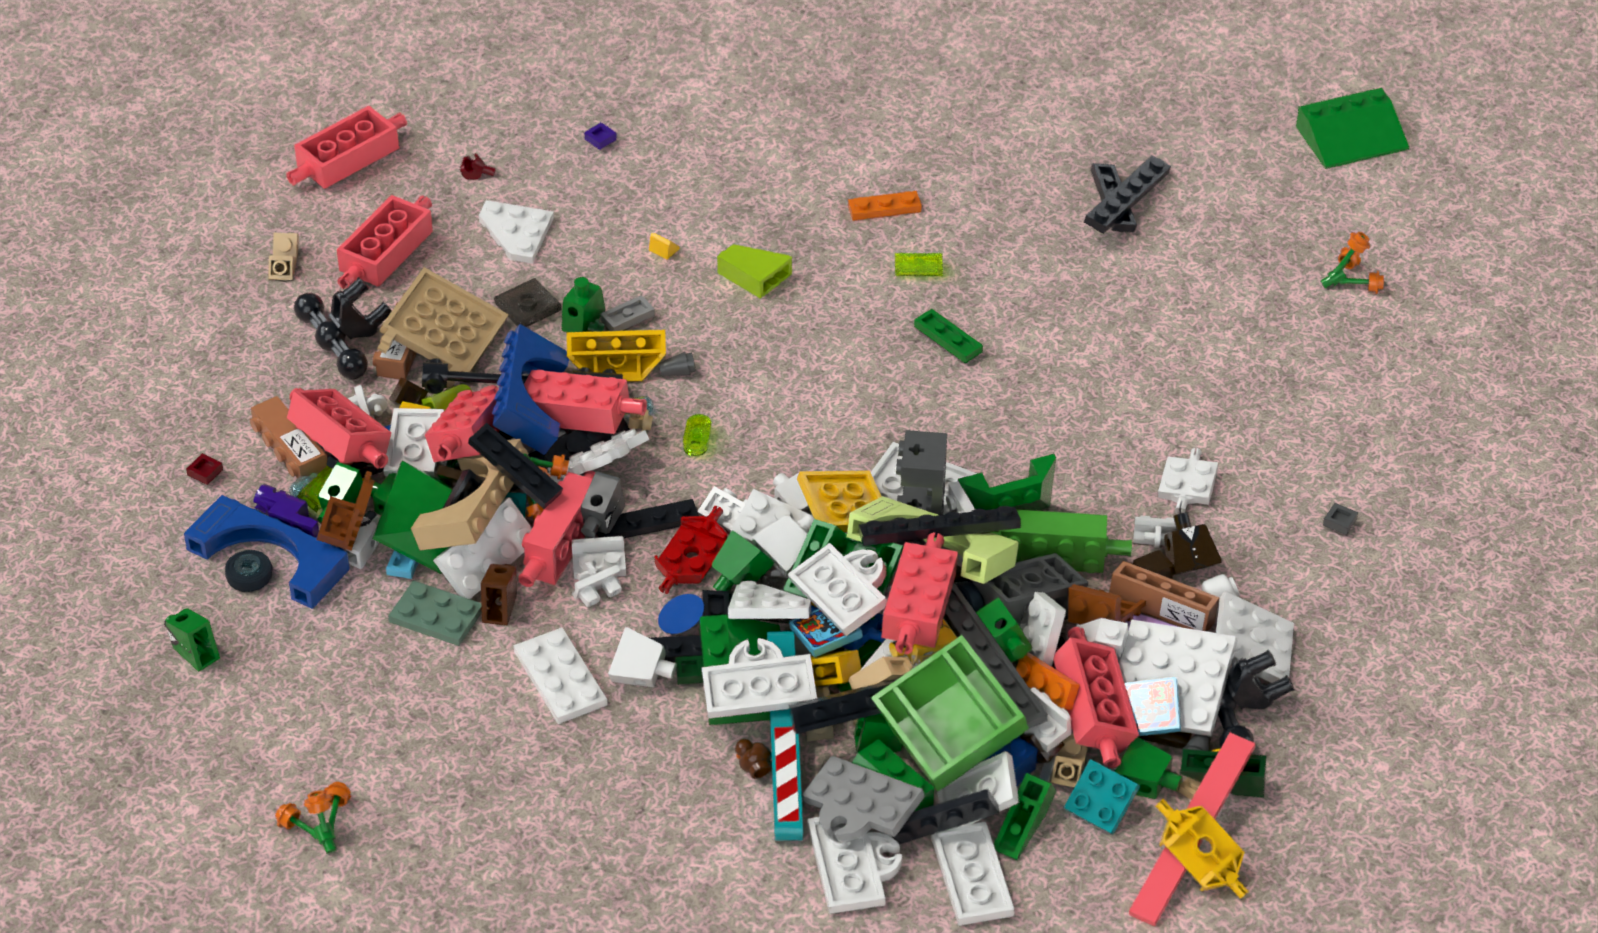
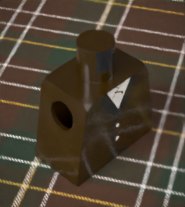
[1164,512,1222,576]

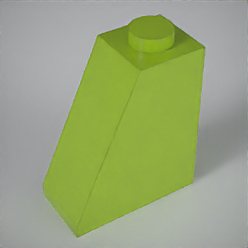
[717,244,792,299]

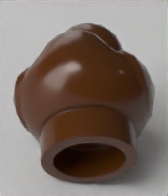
[735,739,772,779]

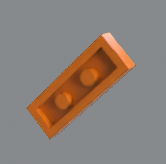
[848,191,922,221]
[1016,653,1080,710]

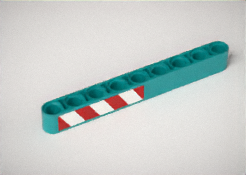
[767,631,803,841]

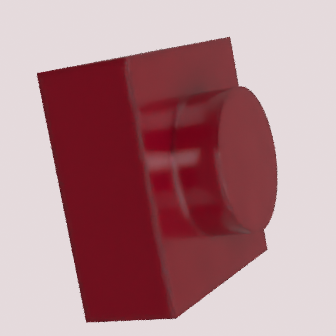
[186,453,223,485]

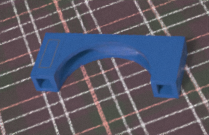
[492,324,569,455]
[184,495,350,609]

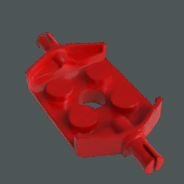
[654,506,728,594]

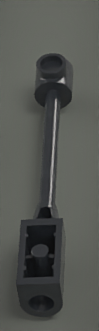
[422,358,623,394]

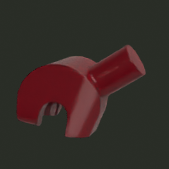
[460,153,496,180]

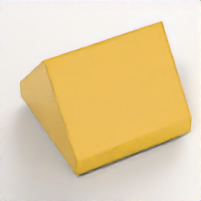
[649,233,680,260]

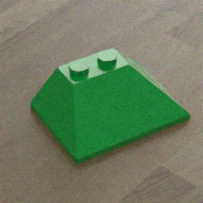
[957,454,1056,511]
[372,460,454,574]
[783,519,904,620]

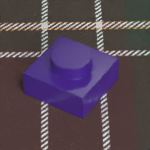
[584,122,617,150]

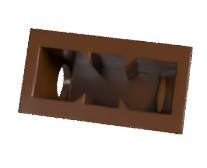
[481,564,517,626]

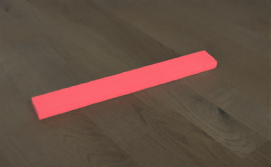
[1129,733,1255,927]

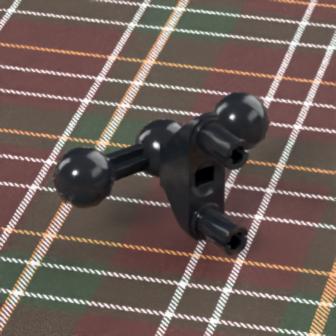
[293,277,392,380]
[1217,649,1295,748]

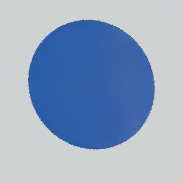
[658,594,704,634]

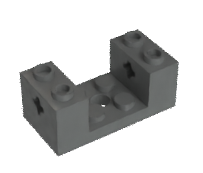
[896,430,948,515]
[972,553,1089,629]

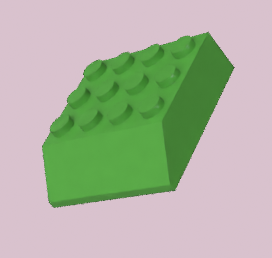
[871,635,1029,792]

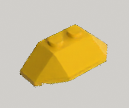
[566,330,666,382]

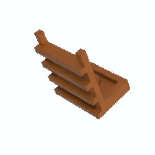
[316,471,374,551]
[1068,584,1146,625]

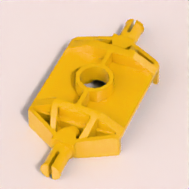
[1155,798,1249,899]

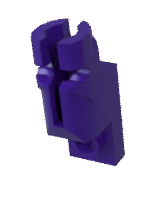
[253,484,319,538]

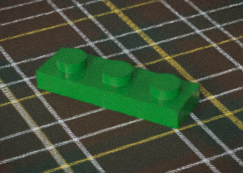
[914,308,983,364]

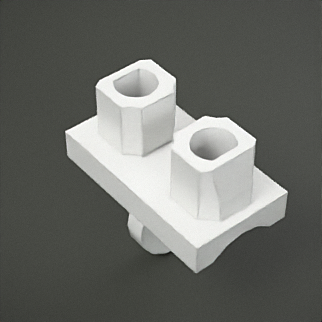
[348,385,388,419]
[1133,516,1176,548]
[572,561,622,608]

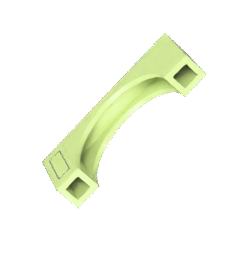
[847,496,1019,584]

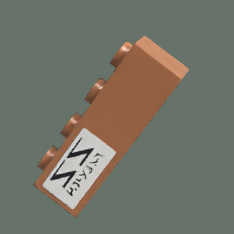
[373,293,417,379]
[250,396,328,483]
[1109,561,1220,632]

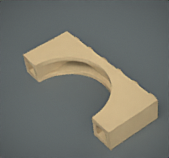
[411,439,528,550]

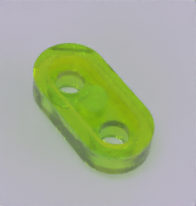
[683,414,712,456]

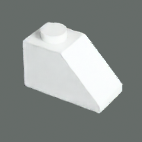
[1077,618,1129,662]

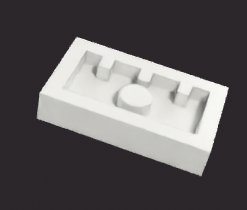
[697,486,747,532]
[572,536,626,579]
[1024,687,1072,753]

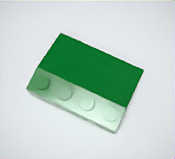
[1296,87,1409,169]
[700,615,780,725]

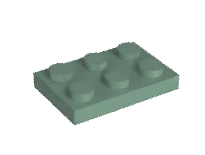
[388,580,482,646]

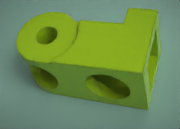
[421,384,472,411]

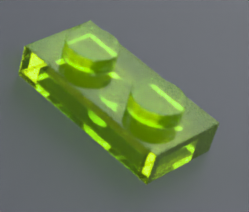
[895,253,943,276]
[297,466,333,513]

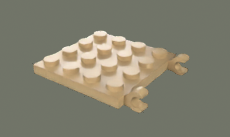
[377,267,509,388]

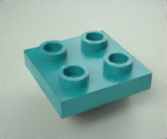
[1063,759,1140,835]

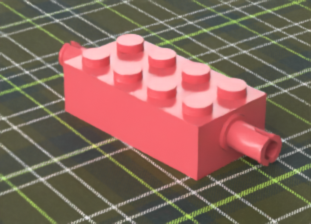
[286,106,407,189]
[337,195,433,289]
[524,370,647,434]
[425,385,500,462]
[287,388,391,469]
[518,471,595,587]
[881,533,958,654]
[1053,627,1139,769]

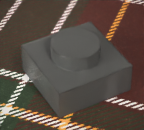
[1323,503,1358,535]

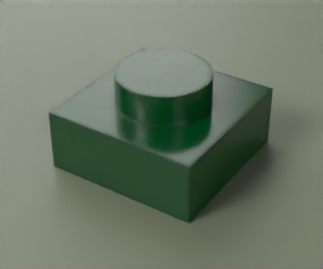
[675,656,703,685]

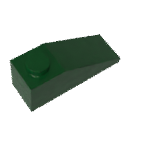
[1180,749,1266,798]

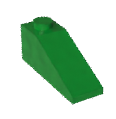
[993,773,1057,860]

